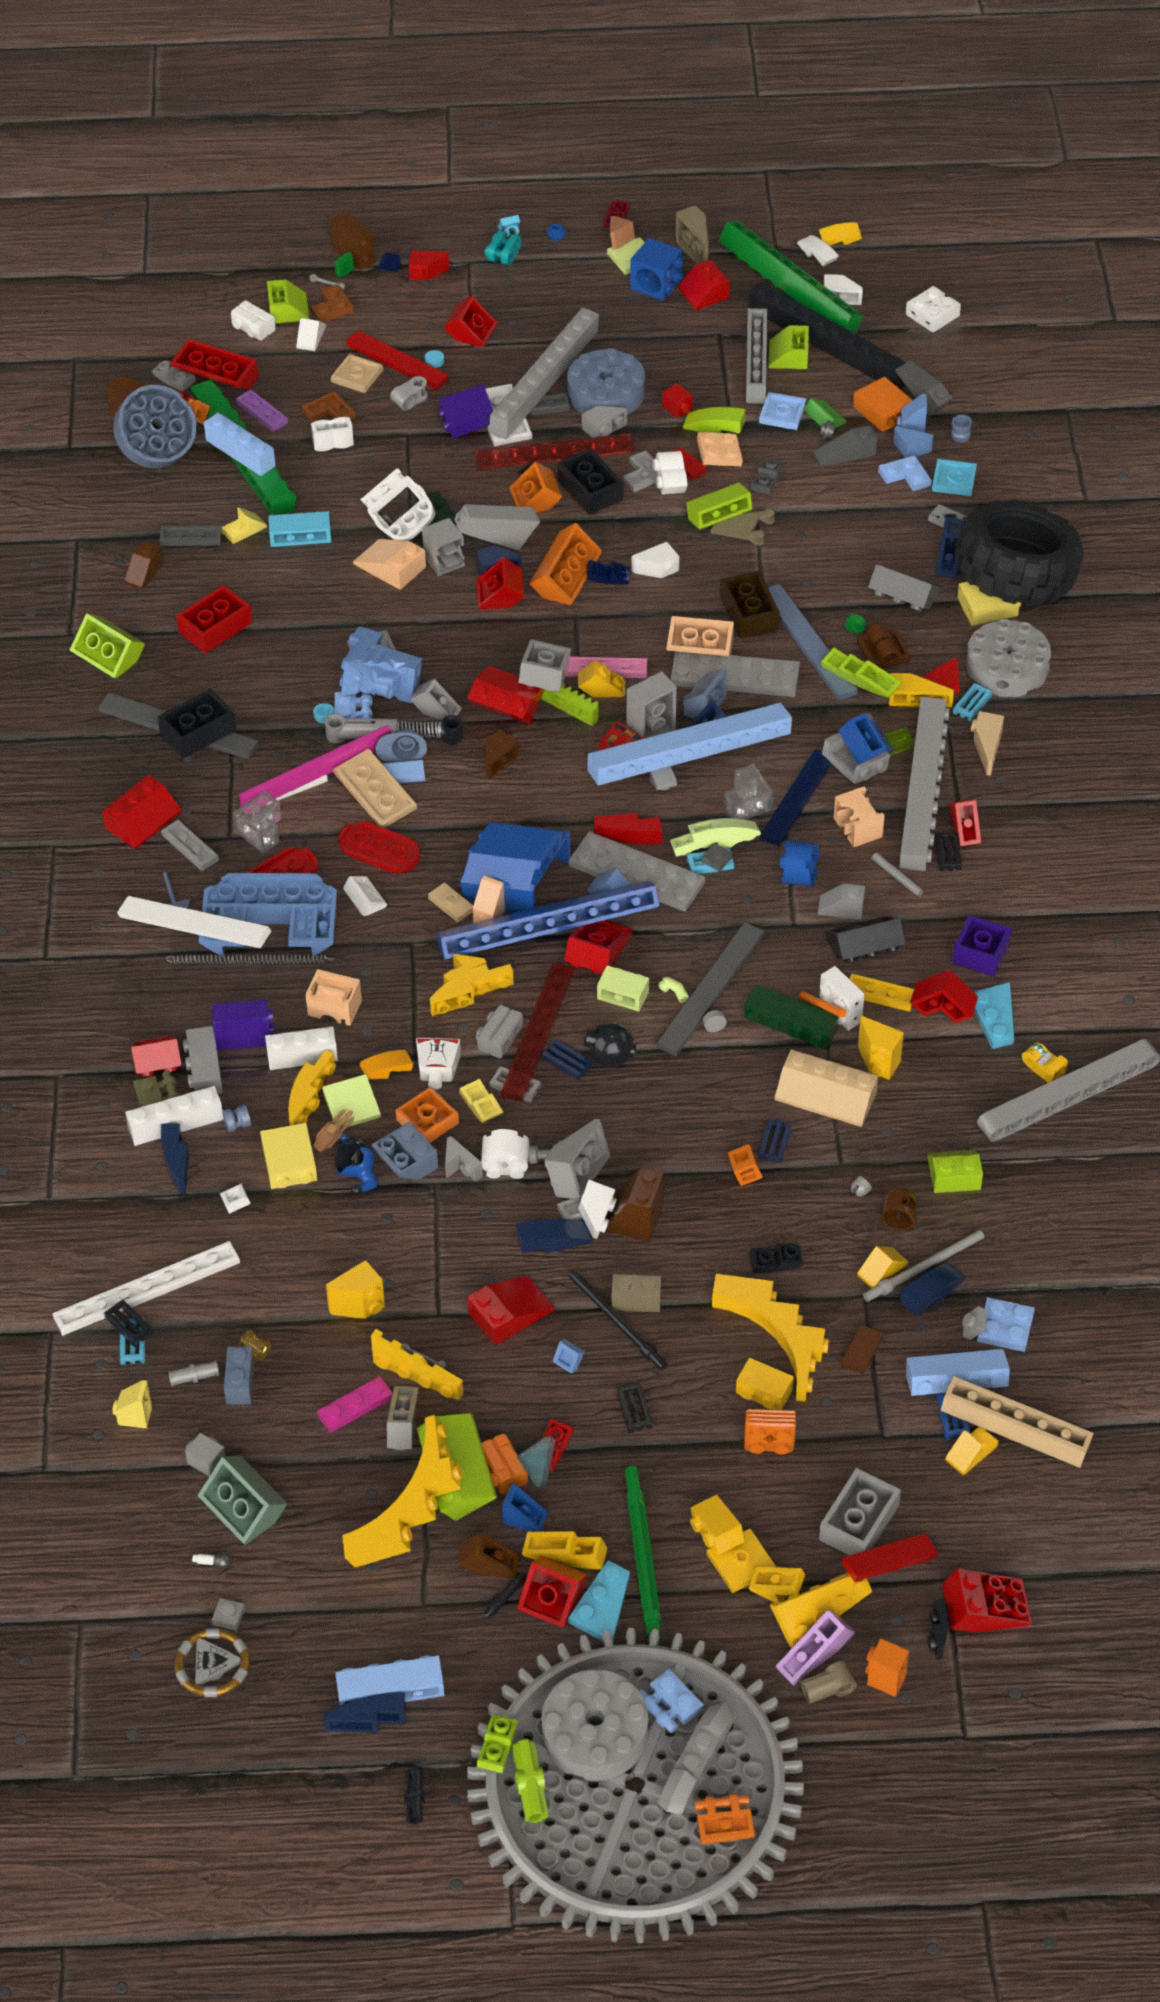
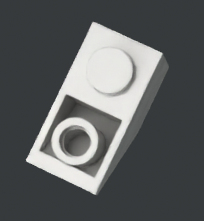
[578,1180,617,1239]

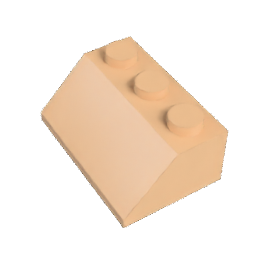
[667,616,734,656]

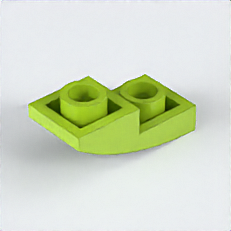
[477,1714,518,1774]

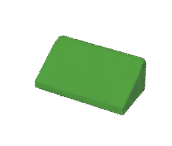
[804,398,846,429]

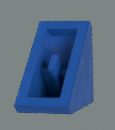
[502,1484,548,1532]

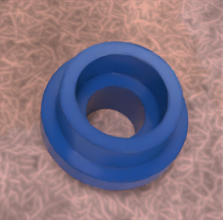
[547,224,566,241]

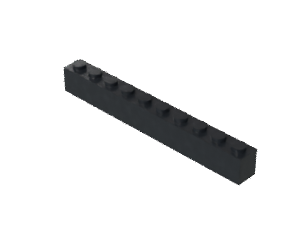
[748,282,907,389]

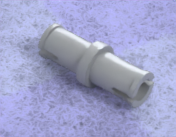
[168,1360,220,1386]

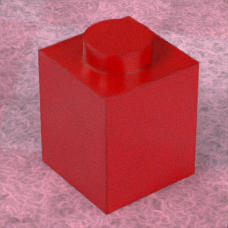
[662,384,693,419]

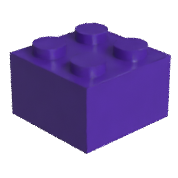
[952,915,1012,977]

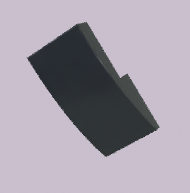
[749,1243,803,1273]
[927,1599,948,1660]

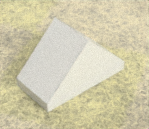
[297,318,326,351]

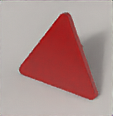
[921,658,960,693]

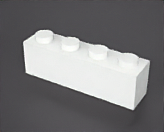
[125,1086,224,1146]

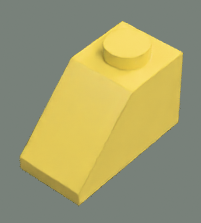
[113,1380,152,1428]

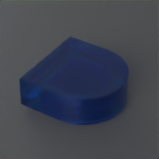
[379,252,401,271]

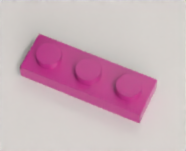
[317,1376,393,1433]

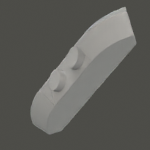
[658,1701,735,1815]

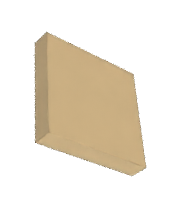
[331,354,383,393]

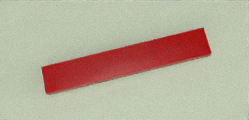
[346,330,449,390]

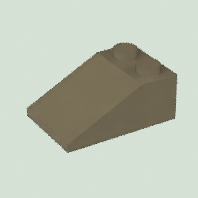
[676,205,708,264]

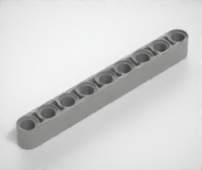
[977,1039,1160,1142]

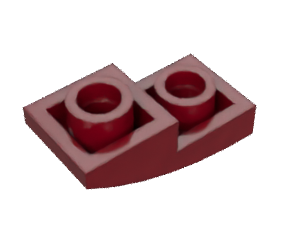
[603,200,630,228]

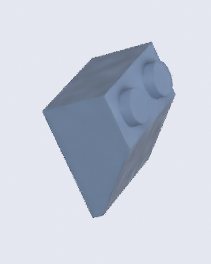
[682,667,727,720]

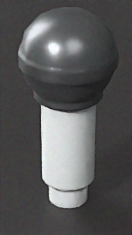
[192,1552,231,1570]

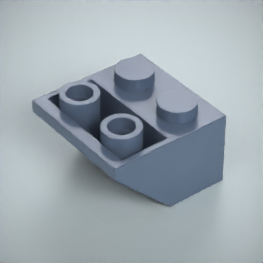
[372,1122,438,1179]

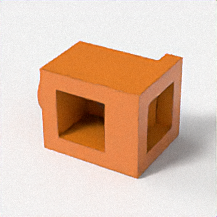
[186,399,210,425]
[728,1144,763,1186]

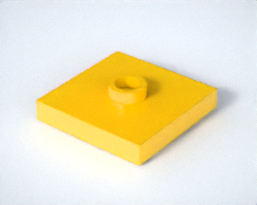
[706,1529,776,1593]

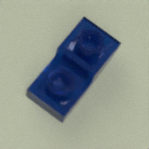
[586,560,630,585]

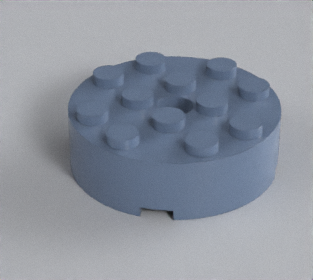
[567,348,645,415]
[113,385,196,468]

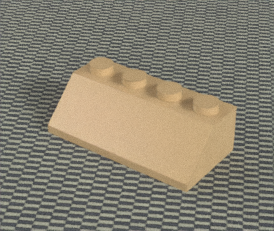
[775,1050,878,1127]

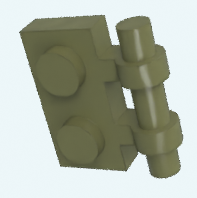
[133,1071,181,1107]

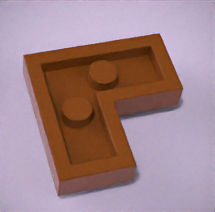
[311,284,354,322]
[302,391,356,423]

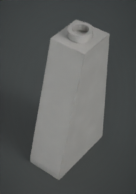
[454,504,540,551]

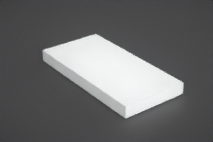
[486,384,532,447]

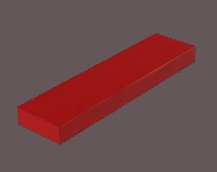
[841,1533,939,1582]

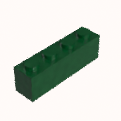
[744,985,839,1049]

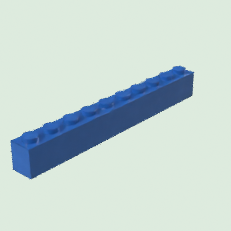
[436,880,660,959]

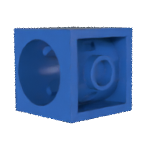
[630,238,683,301]

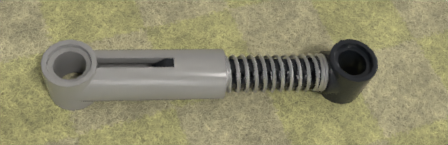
[325,714,463,745]

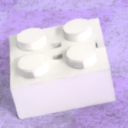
[906,286,961,333]
[819,966,864,1031]

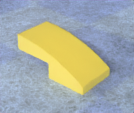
[459,1079,503,1123]

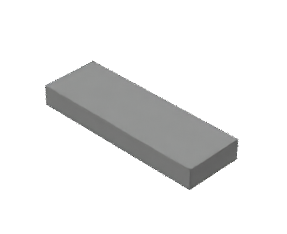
[161,820,219,871]

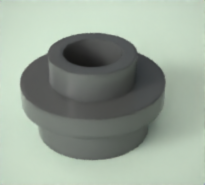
[819,420,835,440]

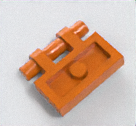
[695,1793,755,1845]

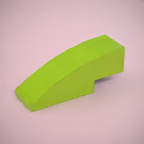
[683,407,745,434]

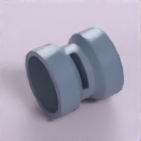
[951,415,972,443]
[222,1104,251,1133]

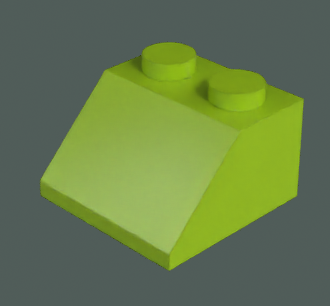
[927,1150,983,1193]

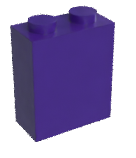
[438,384,493,438]
[212,1000,275,1050]

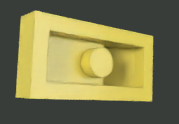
[222,507,267,544]

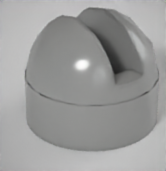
[851,1176,872,1197]

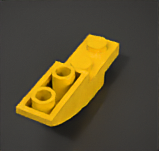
[430,964,514,1016]
[288,1050,336,1126]

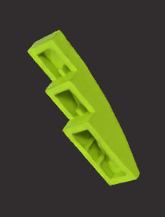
[821,648,901,698]

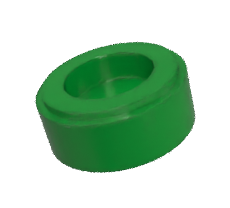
[845,615,866,634]

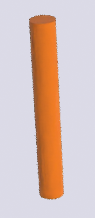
[799,991,846,1018]

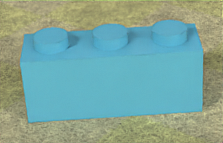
[268,511,331,547]

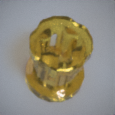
[238,1330,271,1361]

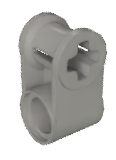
[390,376,428,411]

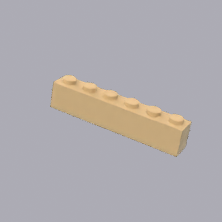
[941,1376,1094,1468]

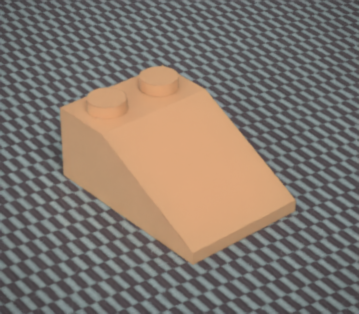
[353,539,426,590]

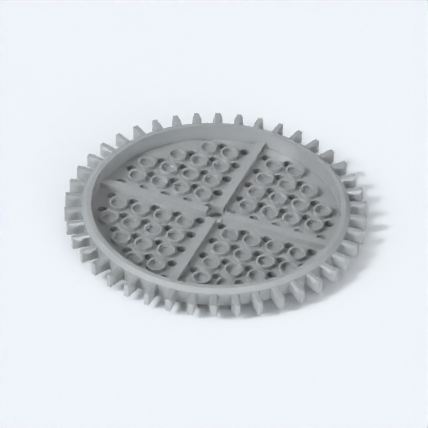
[467,1628,804,1943]

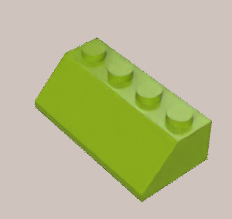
[417,1413,497,1521]

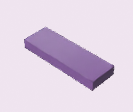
[236,390,288,432]

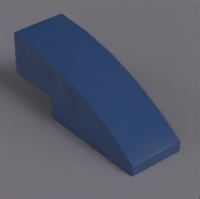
[161,1124,189,1194]
[516,1219,591,1254]
[900,1263,966,1316]
[324,1693,406,1733]

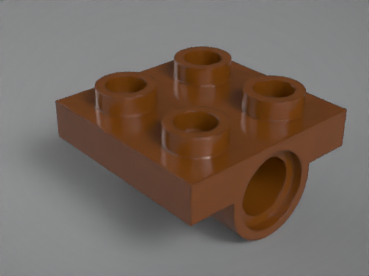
[857,623,911,669]

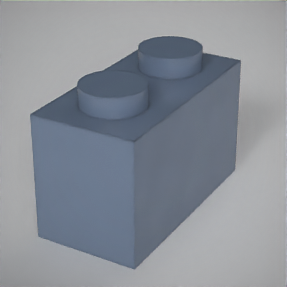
[224,1347,254,1404]

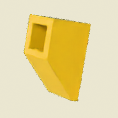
[578,660,626,698]

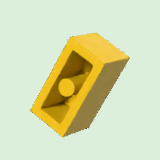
[736,1358,794,1410]
[690,1495,744,1555]

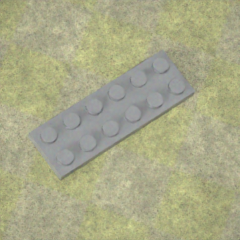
[670,651,800,697]
[569,832,705,912]

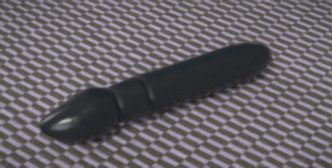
[484,1573,526,1617]

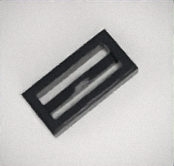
[935,833,962,871]
[104,1299,153,1347]
[617,1383,653,1433]

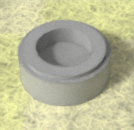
[703,1010,727,1032]

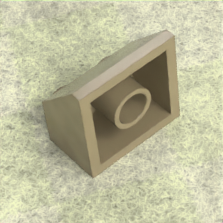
[612,1268,662,1312]

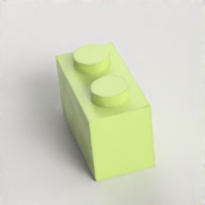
[597,966,649,1012]

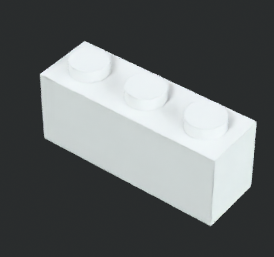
[265,1026,338,1070]

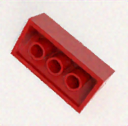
[170,339,259,389]

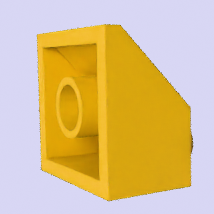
[858,1016,904,1080]
[326,1260,385,1319]

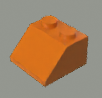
[509,461,563,513]

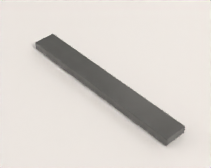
[99,693,259,760]
[657,922,764,1057]

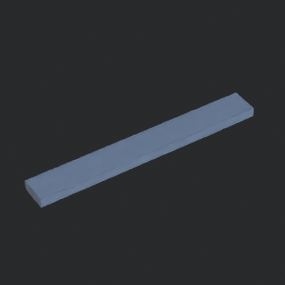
[768,584,858,701]

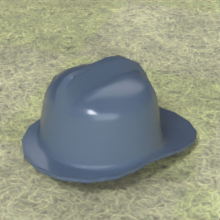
[375,728,427,763]

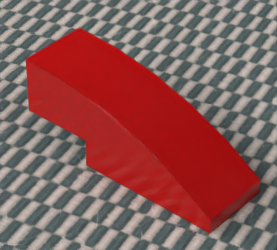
[594,813,662,845]

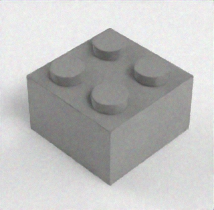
[518,639,571,692]

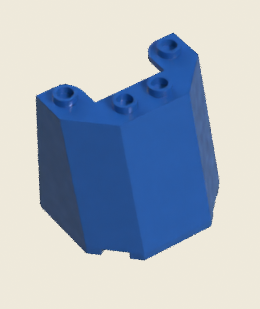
[460,822,571,914]

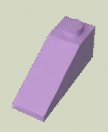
[775,1610,855,1685]

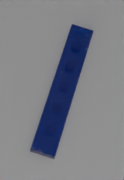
[760,749,832,847]

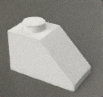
[824,275,862,305]
[632,542,679,578]

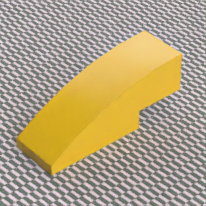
[522,1531,607,1570]

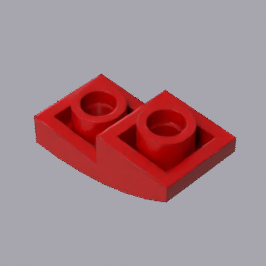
[529,1419,575,1473]

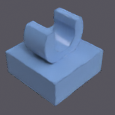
[552,1339,585,1374]

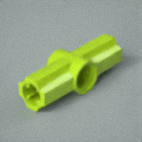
[512,1739,548,1823]

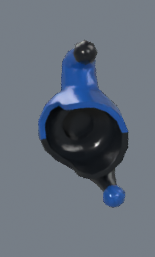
[335,1134,377,1195]

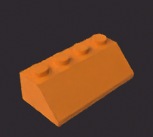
[529,523,602,605]

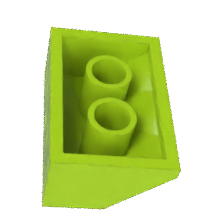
[70,613,146,679]

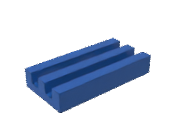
[937,1393,970,1440]

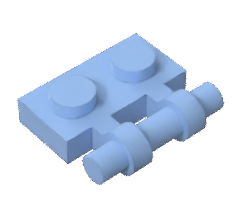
[335,692,373,718]
[640,1669,704,1733]

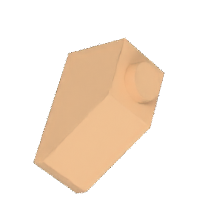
[473,876,505,923]

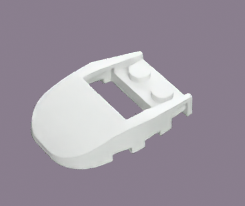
[361,468,436,541]

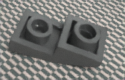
[750,459,783,495]

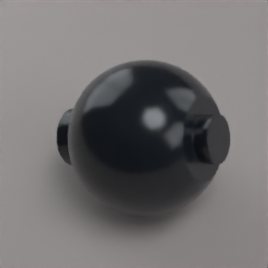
[583,1022,636,1067]

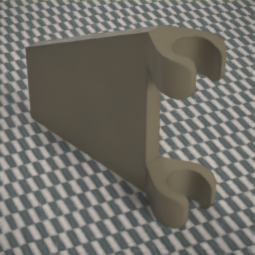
[711,509,775,546]

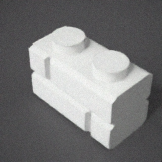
[231,300,276,341]

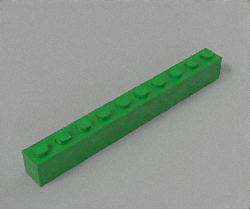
[718,221,863,334]
[190,380,297,515]

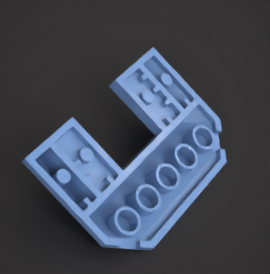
[199,873,337,957]

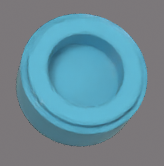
[425,350,444,368]
[313,703,335,724]

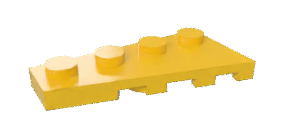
[371,1329,463,1401]
[770,1572,873,1648]

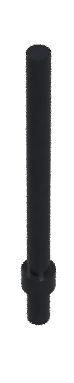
[569,1271,668,1371]

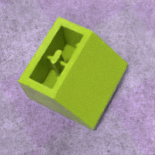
[267,280,309,323]
[769,325,809,369]

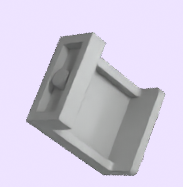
[822,733,890,784]

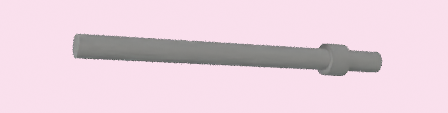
[863,1230,984,1302]

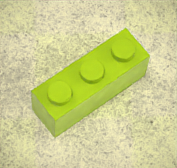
[686,483,752,529]

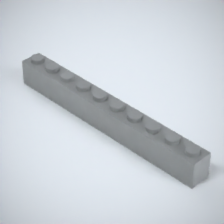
[489,307,599,440]
[899,697,950,871]

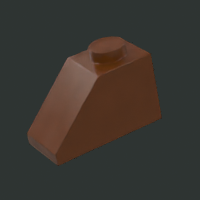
[125,541,163,590]
[485,729,519,779]
[458,1532,519,1578]

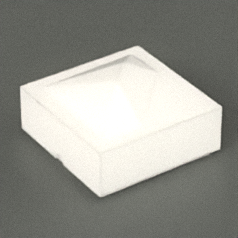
[220,1184,251,1214]

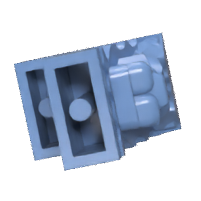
[339,626,423,703]

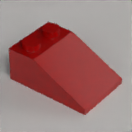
[564,920,633,974]
[467,1276,555,1346]

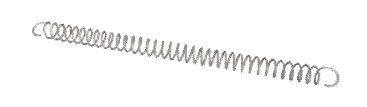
[166,954,335,964]

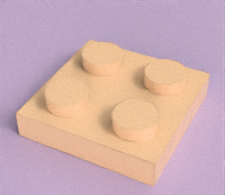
[697,432,743,467]

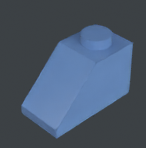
[897,394,927,433]

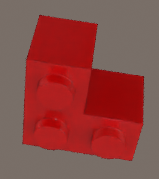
[910,969,978,1024]

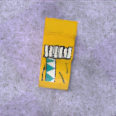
[1022,1042,1068,1083]

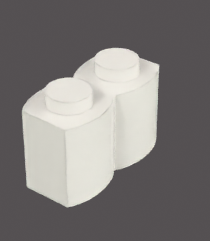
[311,417,354,451]
[653,451,687,494]

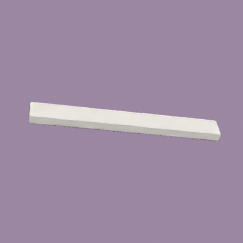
[117,896,271,948]
[52,1241,240,1336]

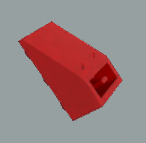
[942,1568,1032,1632]

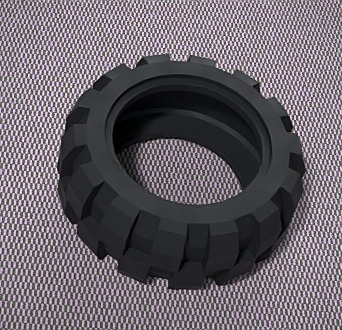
[955,500,1083,606]

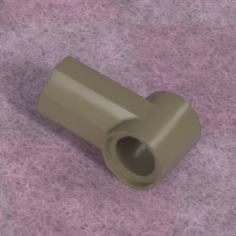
[800,1661,857,1704]

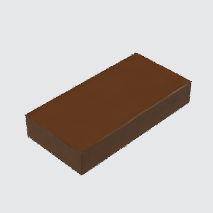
[841,1324,883,1375]

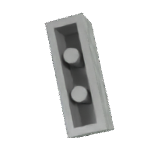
[183,1026,223,1094]

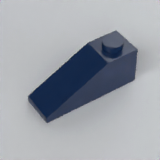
[936,517,965,579]

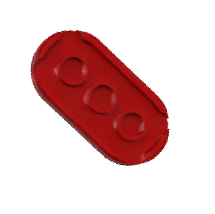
[339,821,420,873]
[245,847,318,874]

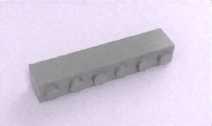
[746,309,767,404]

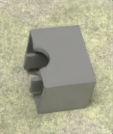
[422,518,465,576]

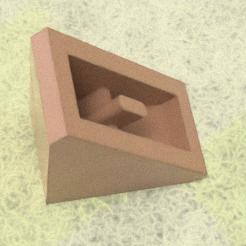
[610,216,635,249]

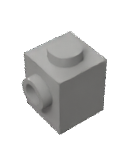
[185,1433,225,1477]

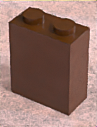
[331,212,375,271]

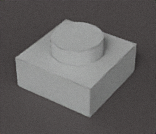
[962,1306,986,1340]
[212,1598,245,1631]

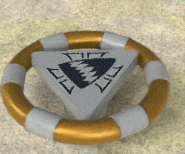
[174,1628,250,1697]

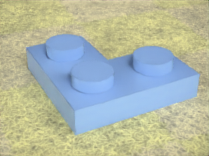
[878,455,932,491]

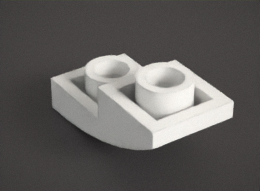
[797,235,839,267]

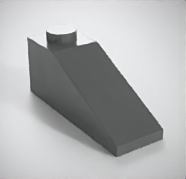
[895,360,953,417]
[813,425,877,467]

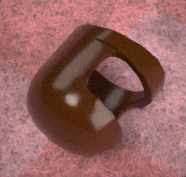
[881,1187,917,1230]

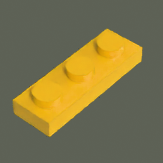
[849,973,914,1012]

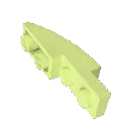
[670,818,761,857]

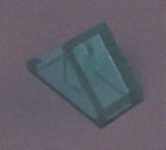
[517,1436,556,1488]

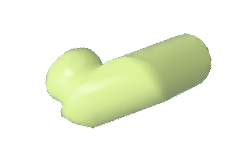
[658,977,689,1003]

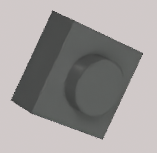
[702,843,733,871]

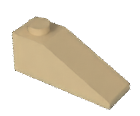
[971,711,1004,776]

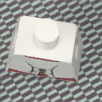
[416,1038,461,1089]

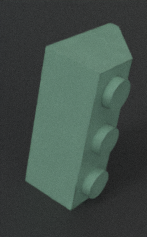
[197,1456,287,1544]

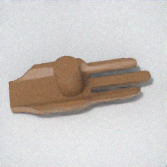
[313,1109,354,1153]

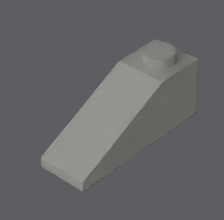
[387,1386,419,1451]

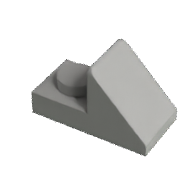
[445,1136,483,1182]

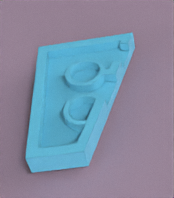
[568,1560,630,1642]

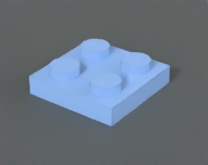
[759,392,806,430]
[977,1297,1035,1352]

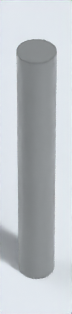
[872,853,924,897]

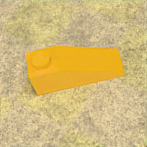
[889,673,954,708]

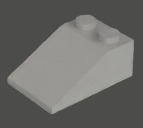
[545,1119,610,1200]

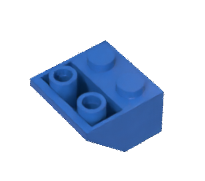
[838,713,894,764]

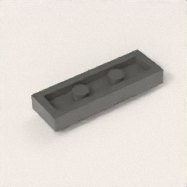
[160,526,222,546]

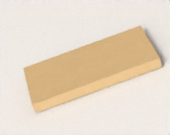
[333,748,417,828]

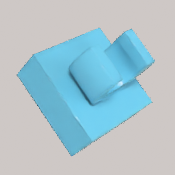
[498,215,520,238]

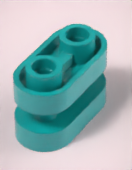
[485,231,521,266]

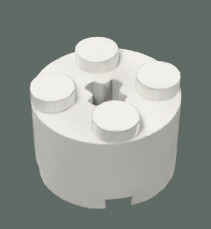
[481,1129,529,1179]

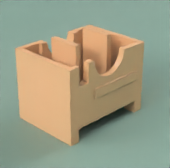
[834,787,884,847]
[306,969,362,1026]

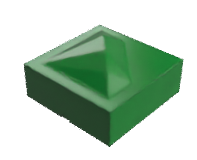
[335,252,354,278]

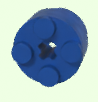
[780,840,819,886]

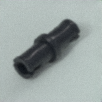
[404,1769,425,1824]

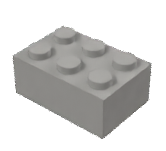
[627,671,677,738]
[819,1468,901,1555]

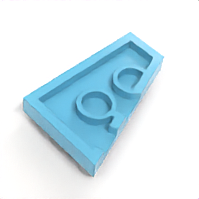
[974,982,1014,1049]

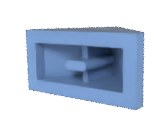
[893,426,934,458]
[587,868,631,894]

